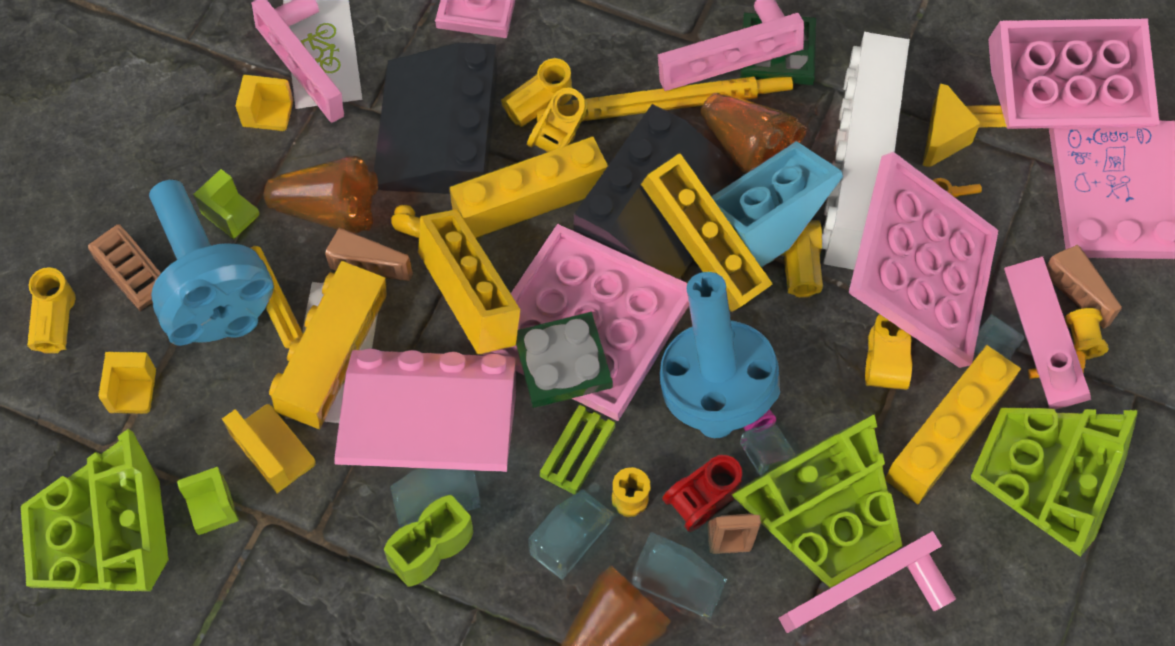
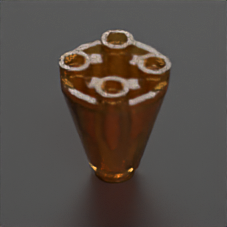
[701,93,807,174]
[264,156,378,234]
[560,565,672,646]

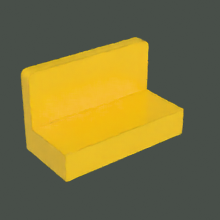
[222,404,316,493]

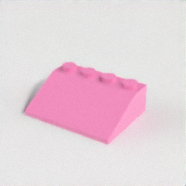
[988,19,1160,129]
[335,349,516,472]

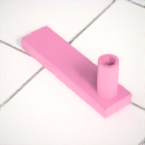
[252,0,344,123]
[658,0,804,91]
[1004,256,1091,410]
[778,531,956,633]

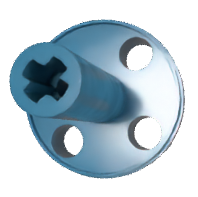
[149,180,274,345]
[660,272,780,438]

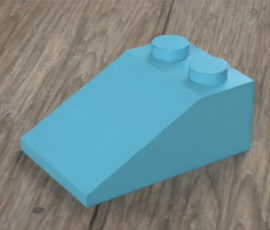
[712,141,843,267]

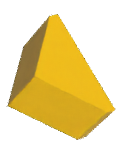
[922,84,980,167]

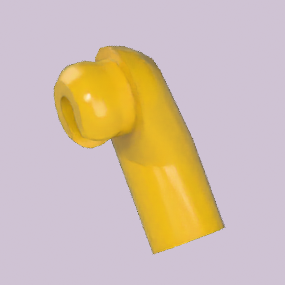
[391,205,420,238]

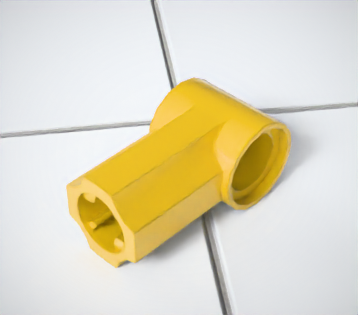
[501,58,572,127]
[781,220,823,297]
[27,267,76,353]

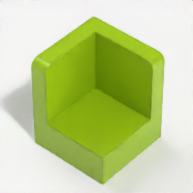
[193,169,259,239]
[177,467,239,535]

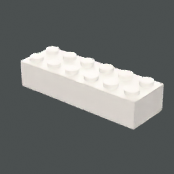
[822,32,910,270]

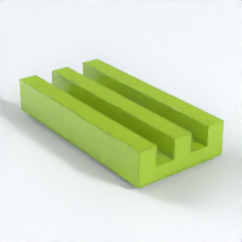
[540,404,615,495]

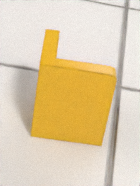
[235,75,294,131]
[99,352,156,414]

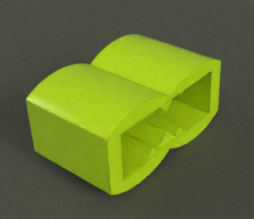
[384,495,474,587]

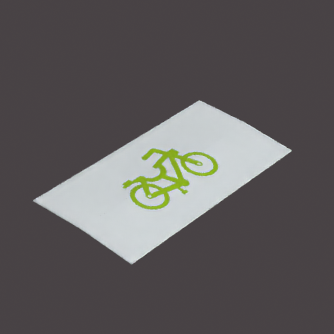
[283,0,362,109]

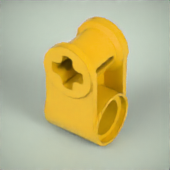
[527,88,587,152]
[865,314,912,390]

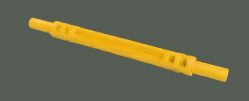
[536,76,793,122]

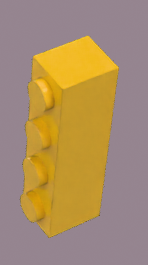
[449,137,608,238]
[641,153,773,312]
[418,209,520,354]
[269,261,387,430]
[885,345,1021,505]

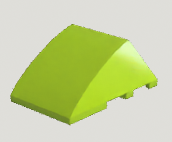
[971,408,1138,557]
[731,414,902,588]
[20,429,169,591]

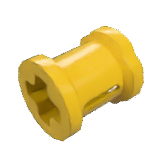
[1064,308,1109,359]
[612,468,650,517]

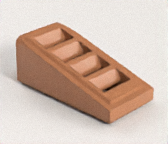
[88,224,161,311]
[325,228,413,281]
[1046,244,1122,328]
[707,514,761,554]

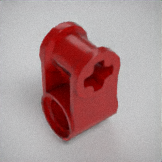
[662,455,742,532]

